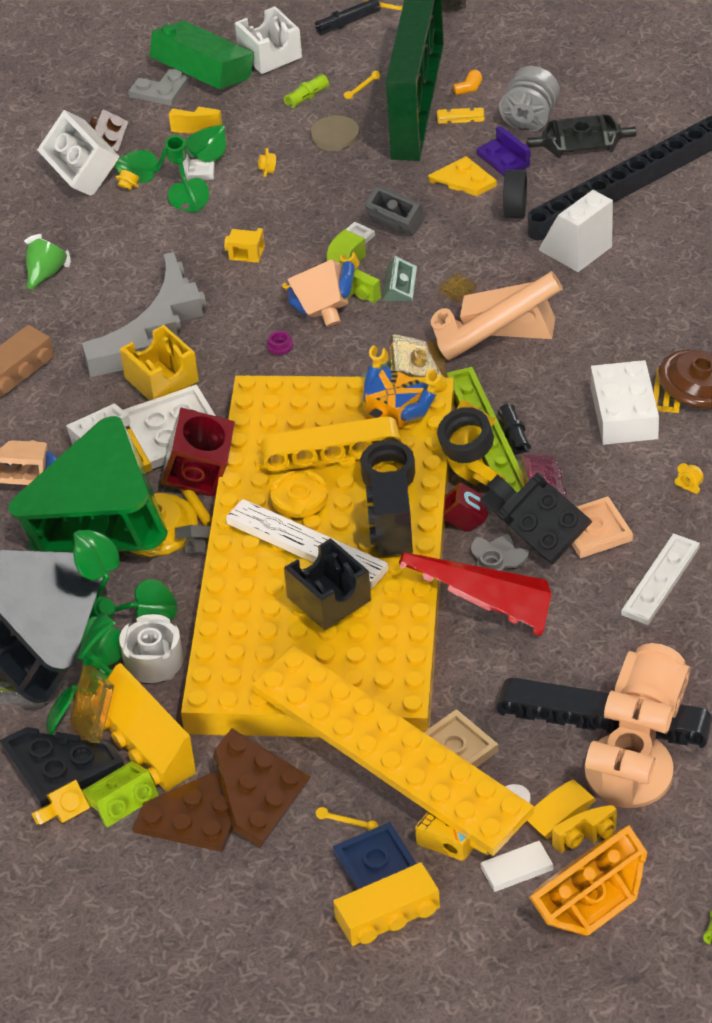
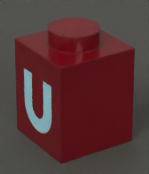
[444,482,488,532]

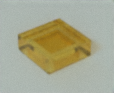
[439,273,476,303]

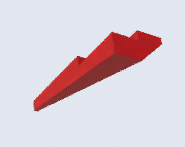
[399,552,552,636]

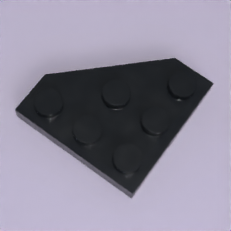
[0,727,124,808]

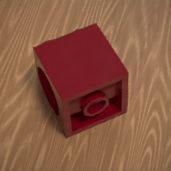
[160,407,235,496]

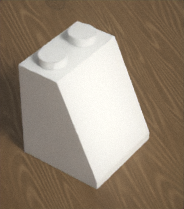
[539,190,613,272]

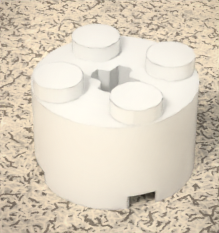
[119,614,183,683]

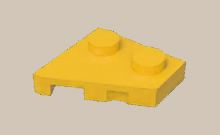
[428,156,497,196]

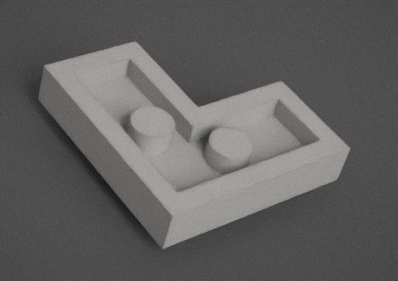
[128,68,192,106]

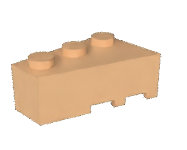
[460,282,555,339]

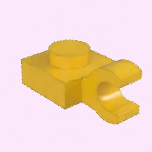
[31,780,90,825]

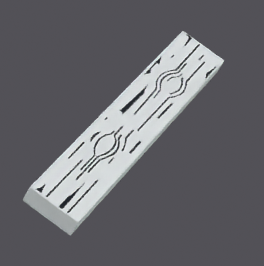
[226,499,388,589]

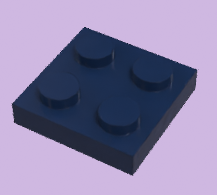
[333,822,417,890]

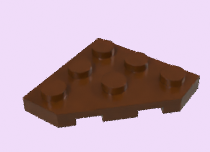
[213,728,310,848]
[133,769,233,852]

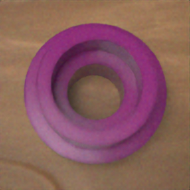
[266,331,293,355]

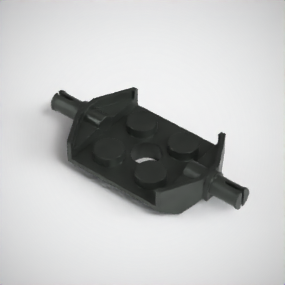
[527,114,636,158]

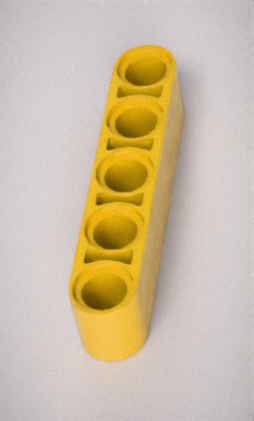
[261,417,402,472]

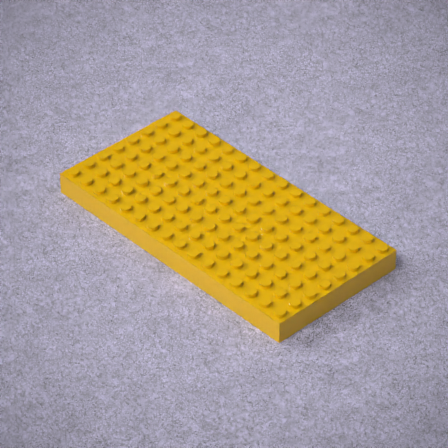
[181,375,454,737]

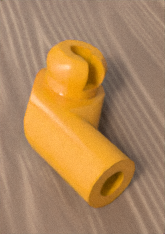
[452,70,482,95]

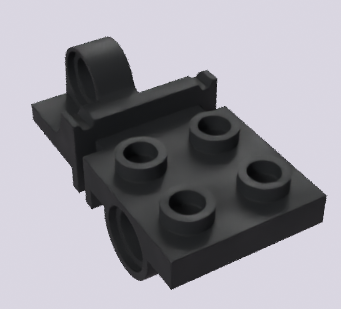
[480,472,592,565]

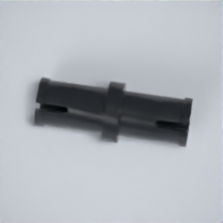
[498,404,531,455]

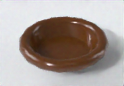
[658,349,712,409]

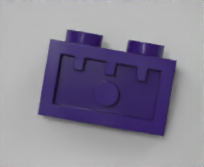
[476,126,531,176]

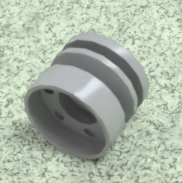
[499,66,560,131]

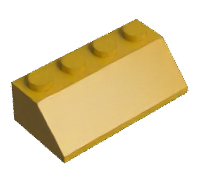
[94,663,196,792]

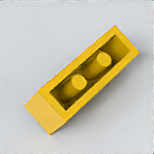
[333,862,440,946]

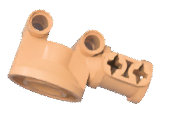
[585,643,690,808]

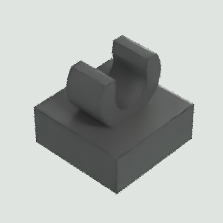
[175,525,211,554]

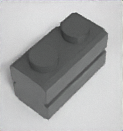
[365,185,425,236]

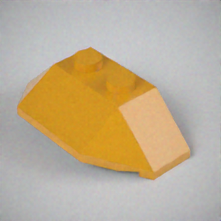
[529,825,647,936]

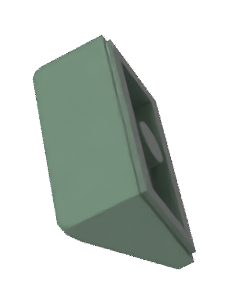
[382,256,417,301]

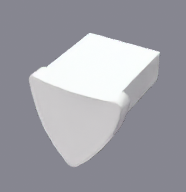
[183,153,215,181]

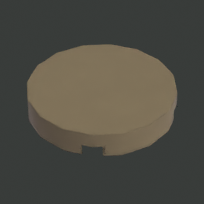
[311,115,360,151]

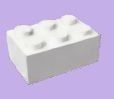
[37,110,120,196]
[591,360,659,445]

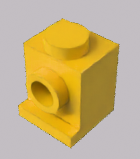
[224,228,265,263]

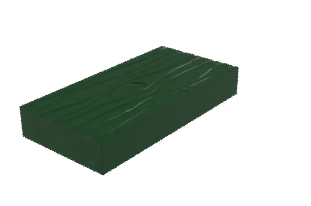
[386,0,444,161]

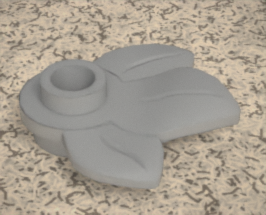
[471,534,529,571]

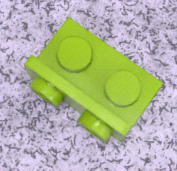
[82,761,159,827]

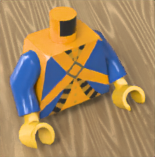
[363,345,446,428]

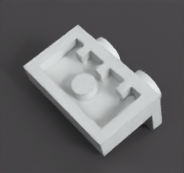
[66,403,131,445]

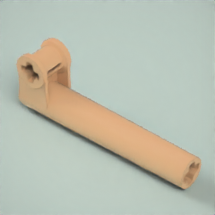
[431,271,563,361]

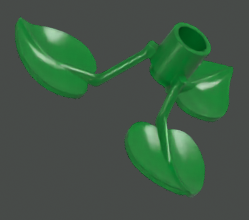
[114,125,226,213]
[73,530,178,672]
[46,613,116,735]

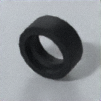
[503,169,527,218]
[437,407,494,463]
[360,440,416,486]

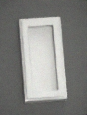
[481,841,553,892]

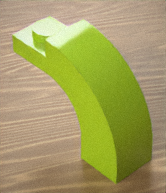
[327,229,381,303]

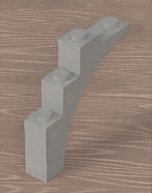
[82,252,206,377]

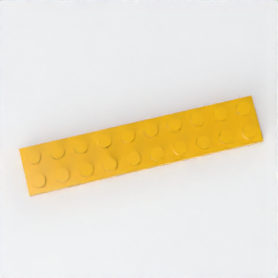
[252,645,534,856]

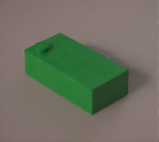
[149,20,254,89]

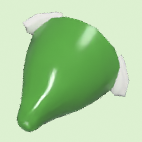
[24,234,71,290]

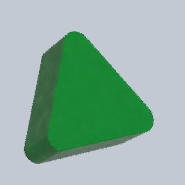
[9,416,168,553]

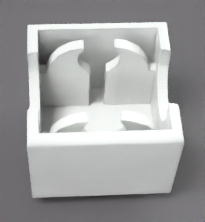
[235,6,302,74]

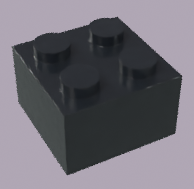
[366,470,413,556]

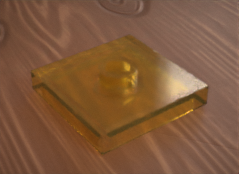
[390,334,447,378]
[69,665,114,743]

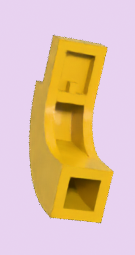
[448,399,505,487]

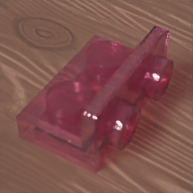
[520,454,567,498]

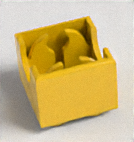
[120,325,199,401]

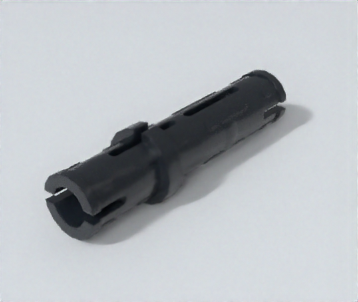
[315,0,381,35]

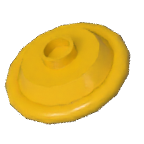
[130,493,198,557]

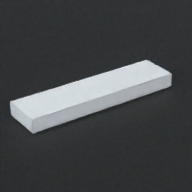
[621,533,700,625]

